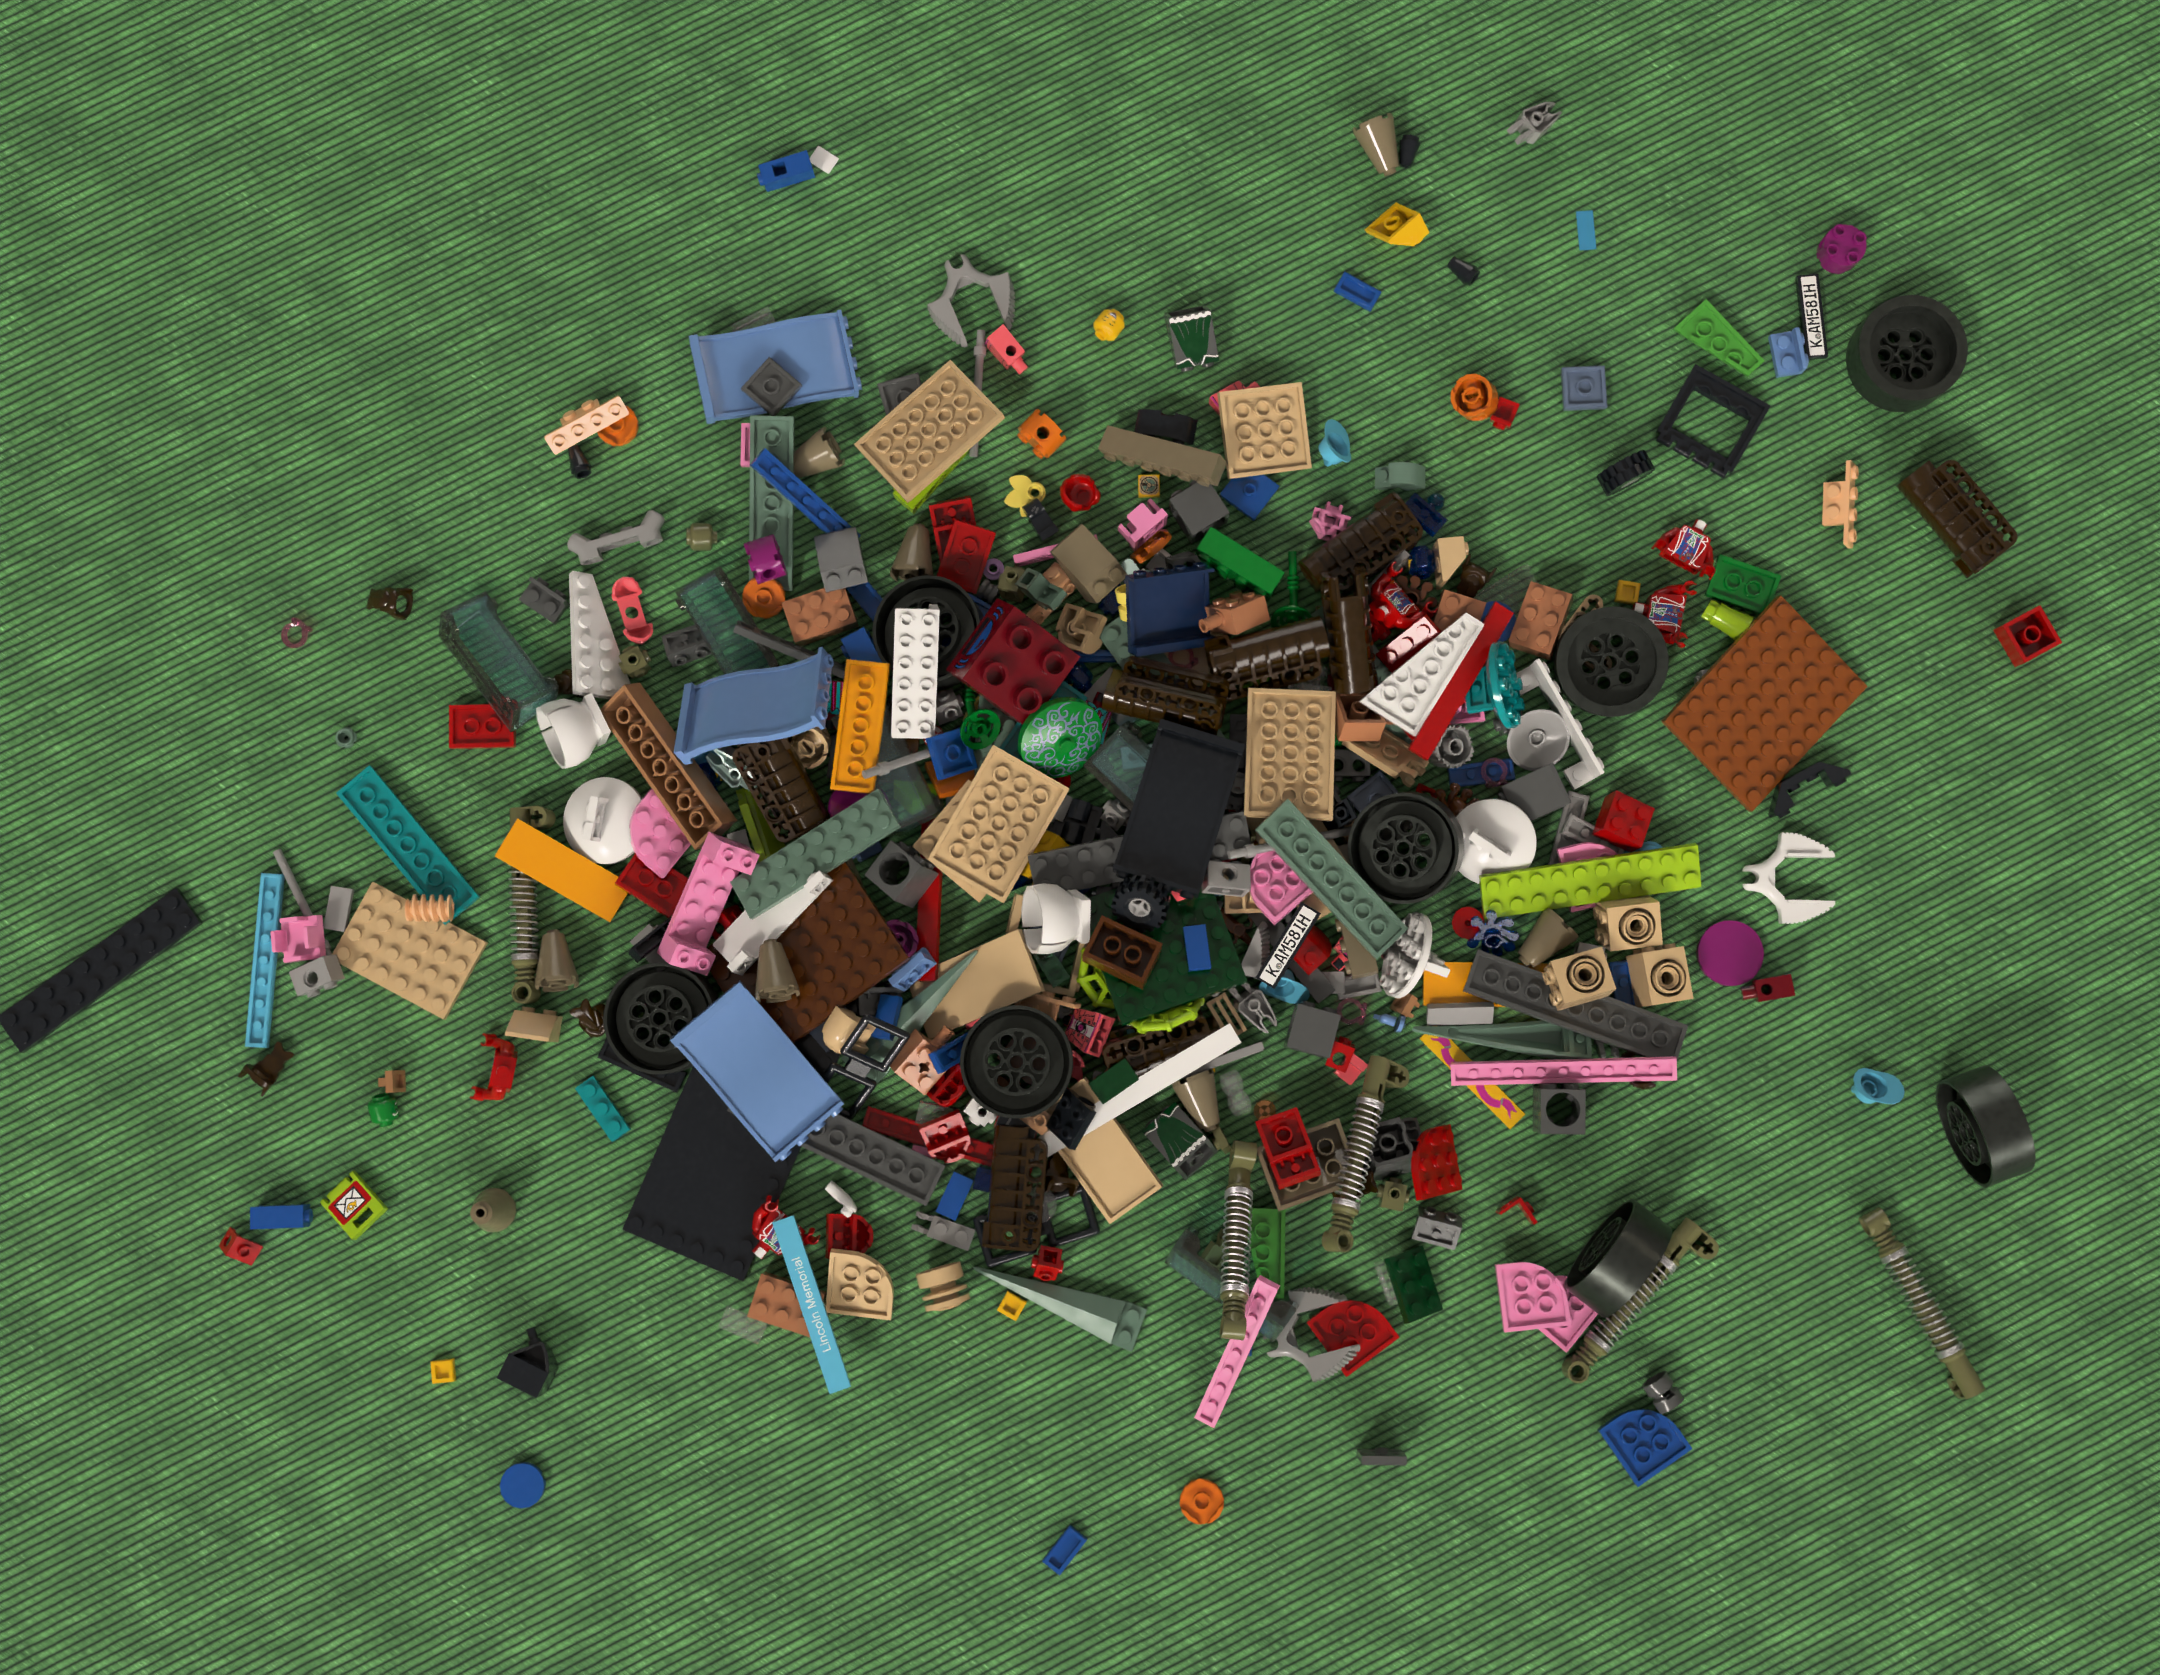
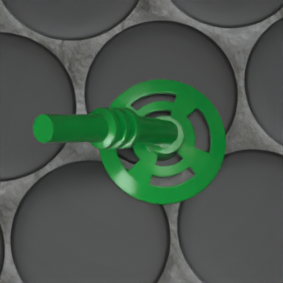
[1271,551,1312,628]
[960,683,1001,750]

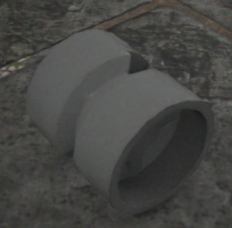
[1642,1371,1684,1414]

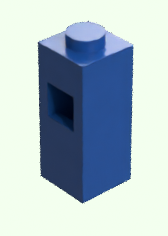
[757,150,815,192]
[250,1204,313,1229]

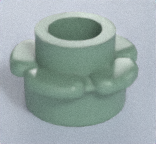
[335,727,357,748]

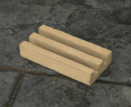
[1206,992,1247,1036]

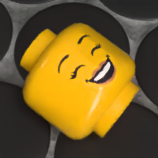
[1093,309,1125,341]

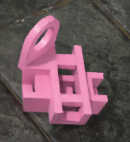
[1309,501,1351,541]

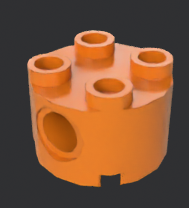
[1451,374,1498,421]
[1017,409,1066,459]

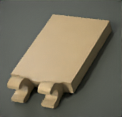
[1342,729,1429,787]

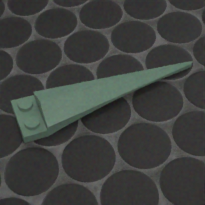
[841,950,978,1084]
[1412,1020,1592,1059]
[973,1267,1148,1352]

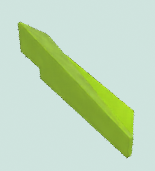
[736,788,786,863]

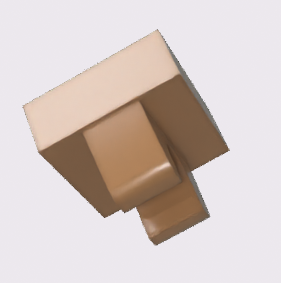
[1389,993,1420,1018]
[378,1070,406,1093]

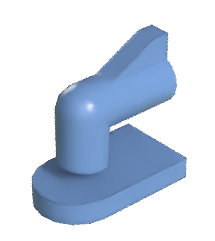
[1373,1014,1406,1033]

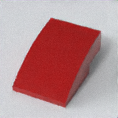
[929,495,976,563]
[1255,1107,1321,1190]

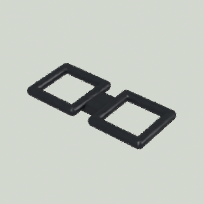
[822,1014,910,1120]
[973,1184,1100,1267]

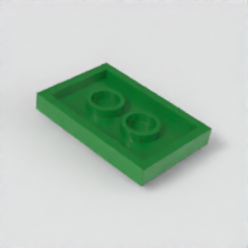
[1704,554,1781,615]

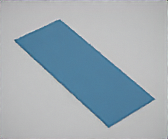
[1576,210,1596,250]

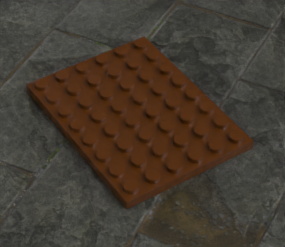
[707,861,910,1043]

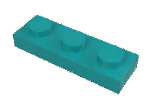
[575,1076,631,1142]

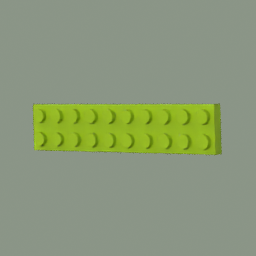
[1479,843,1702,919]

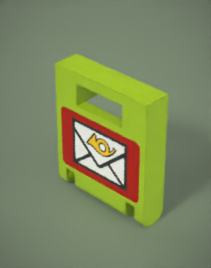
[320,1171,388,1240]

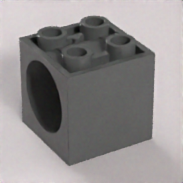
[1168,480,1230,545]
[865,840,939,908]
[1283,1001,1341,1059]
[1533,1083,1586,1135]

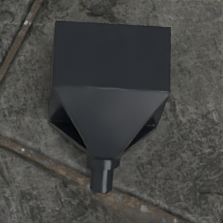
[497,1327,559,1398]

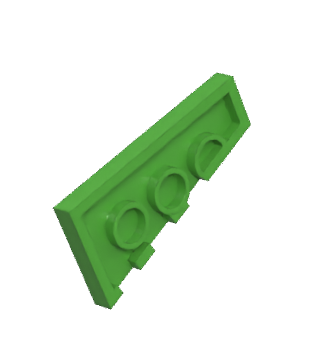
[1673,299,1765,377]
[1248,1208,1286,1299]

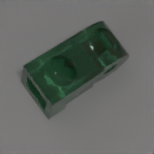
[1032,953,1070,988]

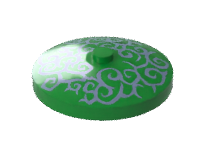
[1018,697,1102,778]

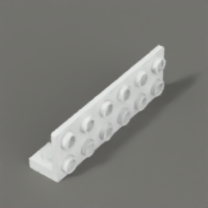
[891,604,940,739]
[1516,659,1604,790]
[713,871,833,975]

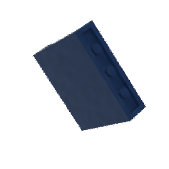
[1125,562,1216,657]

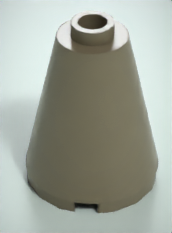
[1352,113,1399,177]
[794,427,845,478]
[890,523,933,582]
[1518,908,1579,967]
[535,929,579,992]
[755,939,800,1003]
[1171,1069,1220,1132]
[470,1188,517,1232]

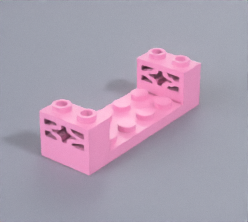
[657,832,760,976]

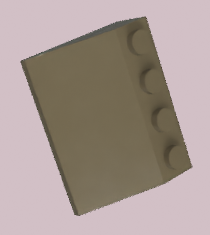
[1257,1118,1362,1212]

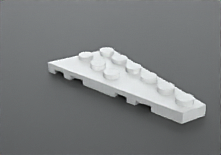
[569,571,630,700]
[1359,613,1485,736]

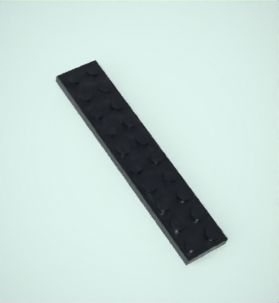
[0,888,203,1053]

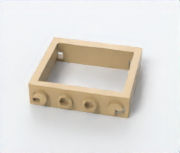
[1005,893,1088,997]

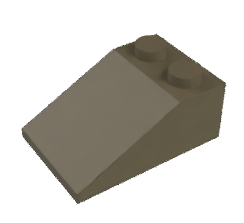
[1050,524,1127,604]

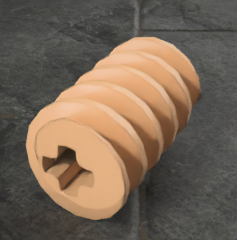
[405,894,454,922]

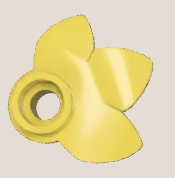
[1004,475,1046,517]

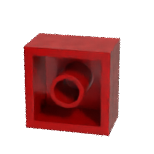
[1993,605,2062,667]
[1592,790,1655,853]

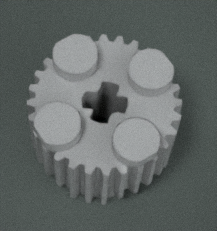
[1429,725,1475,769]

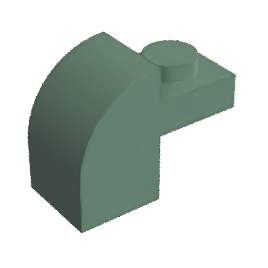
[1375,462,1425,491]
[1015,567,1067,611]

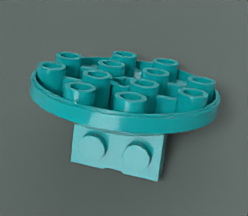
[1466,641,1525,729]

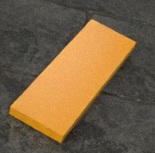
[830,659,890,794]
[495,818,628,922]
[1423,962,1548,1007]

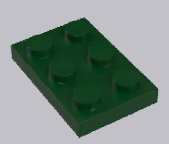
[1384,1245,1443,1324]

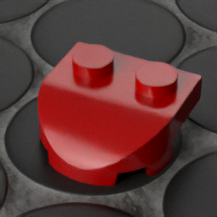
[1294,925,1332,976]
[926,1064,966,1107]
[918,1109,970,1163]
[825,1213,874,1259]

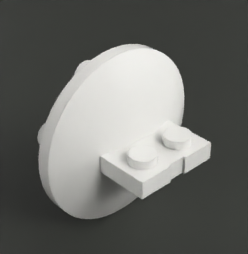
[563,777,642,864]
[1456,799,1537,884]
[1379,912,1450,998]

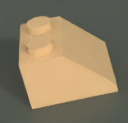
[1432,536,1469,590]
[505,1006,563,1042]

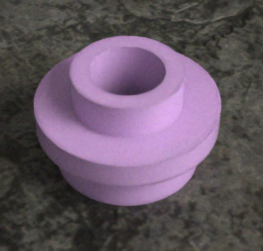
[983,558,1004,580]

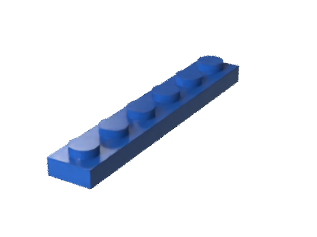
[750,448,861,537]

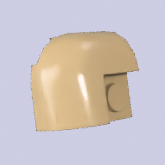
[1056,603,1108,654]
[822,1006,876,1055]

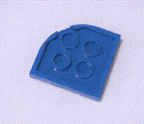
[1597,1409,1692,1487]

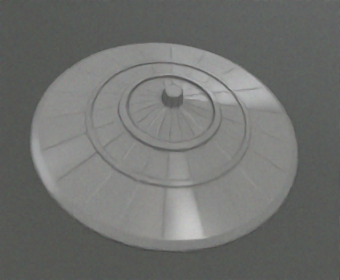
[1507,709,1570,771]

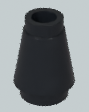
[1399,134,1420,168]
[1447,256,1480,286]
[568,445,592,479]

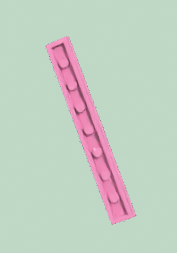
[1194,1275,1280,1428]

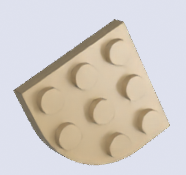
[825,1248,894,1320]

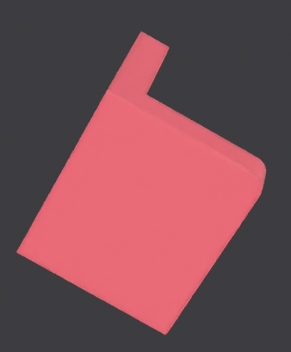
[1333,1053,1368,1085]

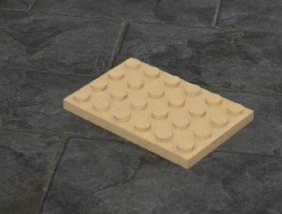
[854,360,1005,503]
[1244,688,1336,821]
[927,745,1069,903]
[332,882,488,1020]

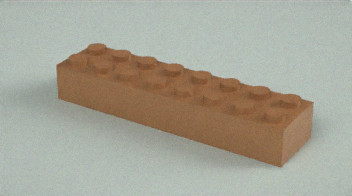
[600,683,737,850]

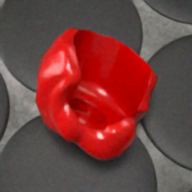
[1059,474,1101,512]

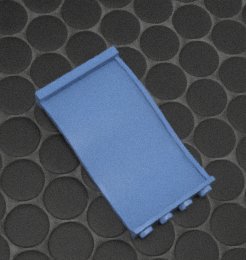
[689,310,862,424]
[674,647,834,765]
[670,980,844,1162]

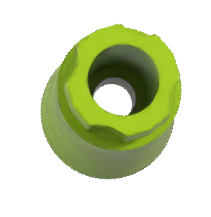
[1701,599,1754,641]

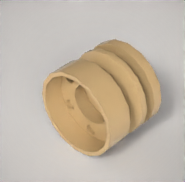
[916,1261,970,1312]

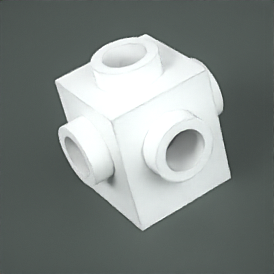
[963,1097,998,1127]

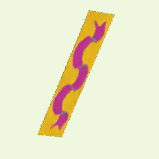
[1420,1025,1525,1129]

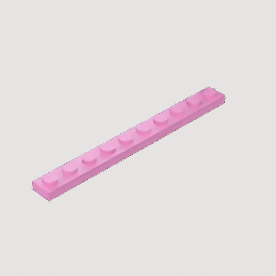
[1450,1056,1677,1086]

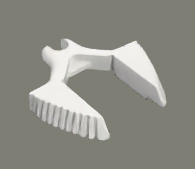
[1742,832,1835,924]

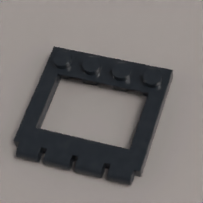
[1656,364,1770,479]

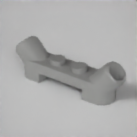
[567,510,665,565]

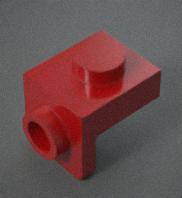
[1490,397,1520,431]

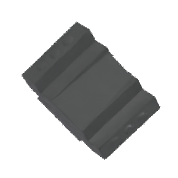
[1346,1117,1421,1181]

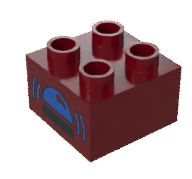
[946,598,1080,725]

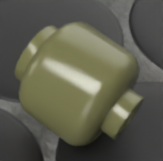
[686,523,717,551]

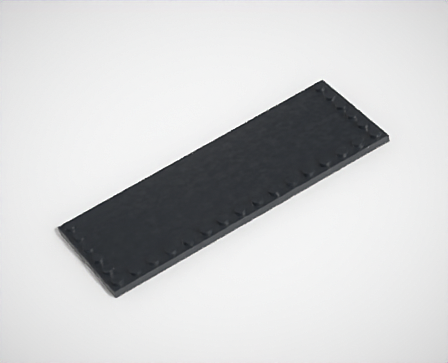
[622,998,857,1281]

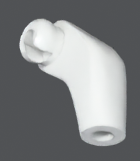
[825,1180,857,1218]

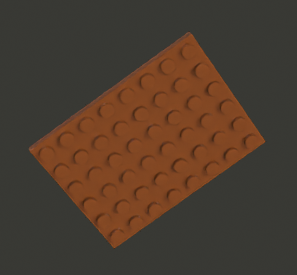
[1661,595,1868,812]

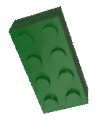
[1196,527,1285,602]

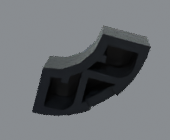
[1134,409,1198,446]

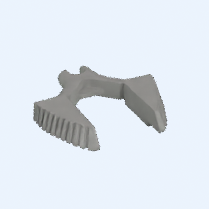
[927,254,1015,348]
[1211,901,1270,997]
[1263,1287,1361,1382]

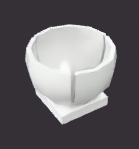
[536,693,611,769]
[1021,883,1091,954]

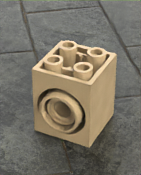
[1593,895,1663,951]
[1626,943,1694,1007]
[1542,947,1616,1011]

